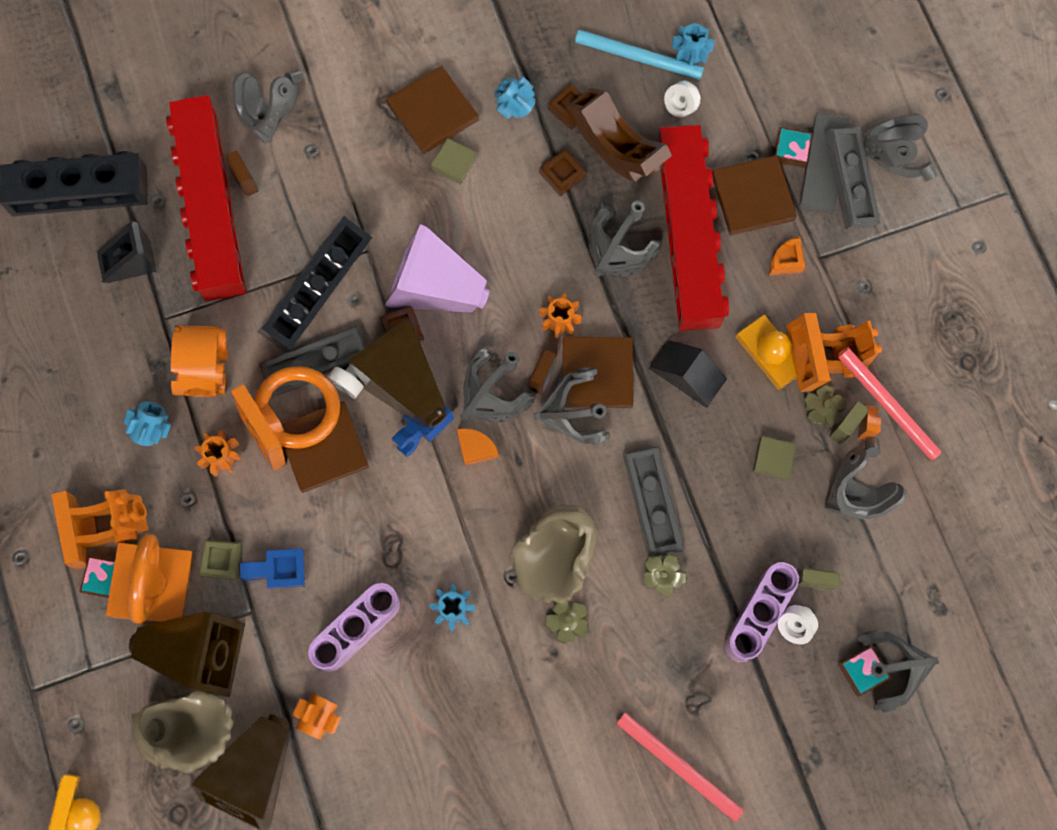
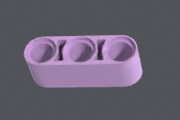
[724,562,799,662]
[308,583,401,672]

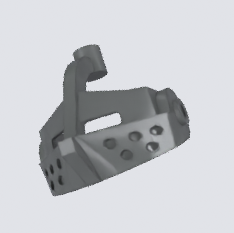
[232,69,303,143]
[862,113,937,181]
[588,201,662,277]
[460,347,537,423]
[534,367,610,444]
[825,437,907,519]
[857,630,939,712]

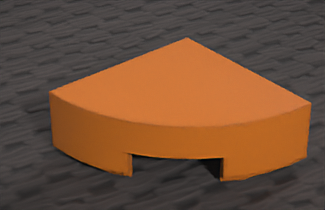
[769,236,805,275]
[858,404,881,440]
[456,429,499,466]

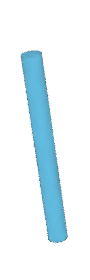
[575,30,704,80]

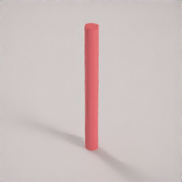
[837,347,941,460]
[616,712,744,822]

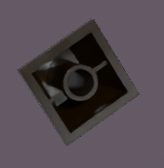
[349,318,447,428]
[129,611,245,697]
[191,714,290,830]

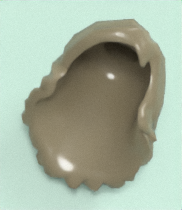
[510,505,598,604]
[132,691,234,774]

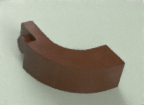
[566,88,672,182]

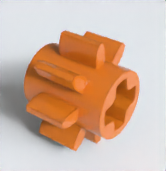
[539,293,582,339]
[194,430,242,477]
[292,693,341,740]

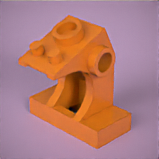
[786,313,882,392]
[51,490,148,570]

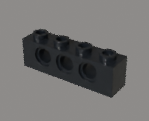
[0,151,148,216]
[257,216,373,353]

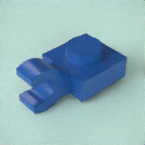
[392,406,454,457]
[240,548,305,589]

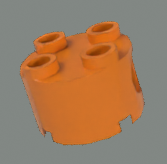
[171,325,228,397]

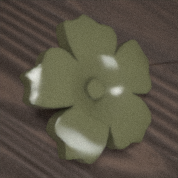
[804,385,847,427]
[643,553,687,596]
[545,600,589,644]

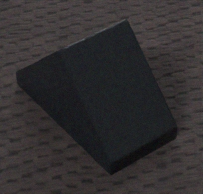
[97,221,157,283]
[649,340,727,408]

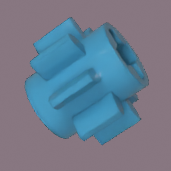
[671,23,715,66]
[494,76,535,119]
[123,401,171,446]
[429,584,476,632]

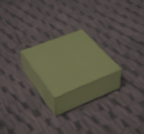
[431,138,477,185]
[830,401,868,444]
[753,436,797,480]
[199,539,243,581]
[797,568,840,591]

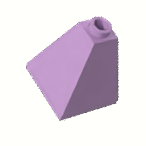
[385,224,490,313]

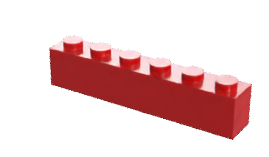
[166,95,247,302]
[657,125,729,331]

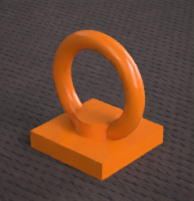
[231,366,340,471]
[106,534,194,624]

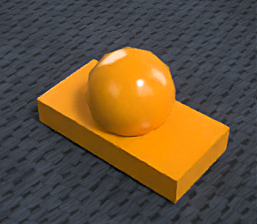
[735,314,797,391]
[48,774,101,830]

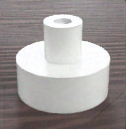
[664,81,700,118]
[327,364,364,399]
[778,605,818,644]

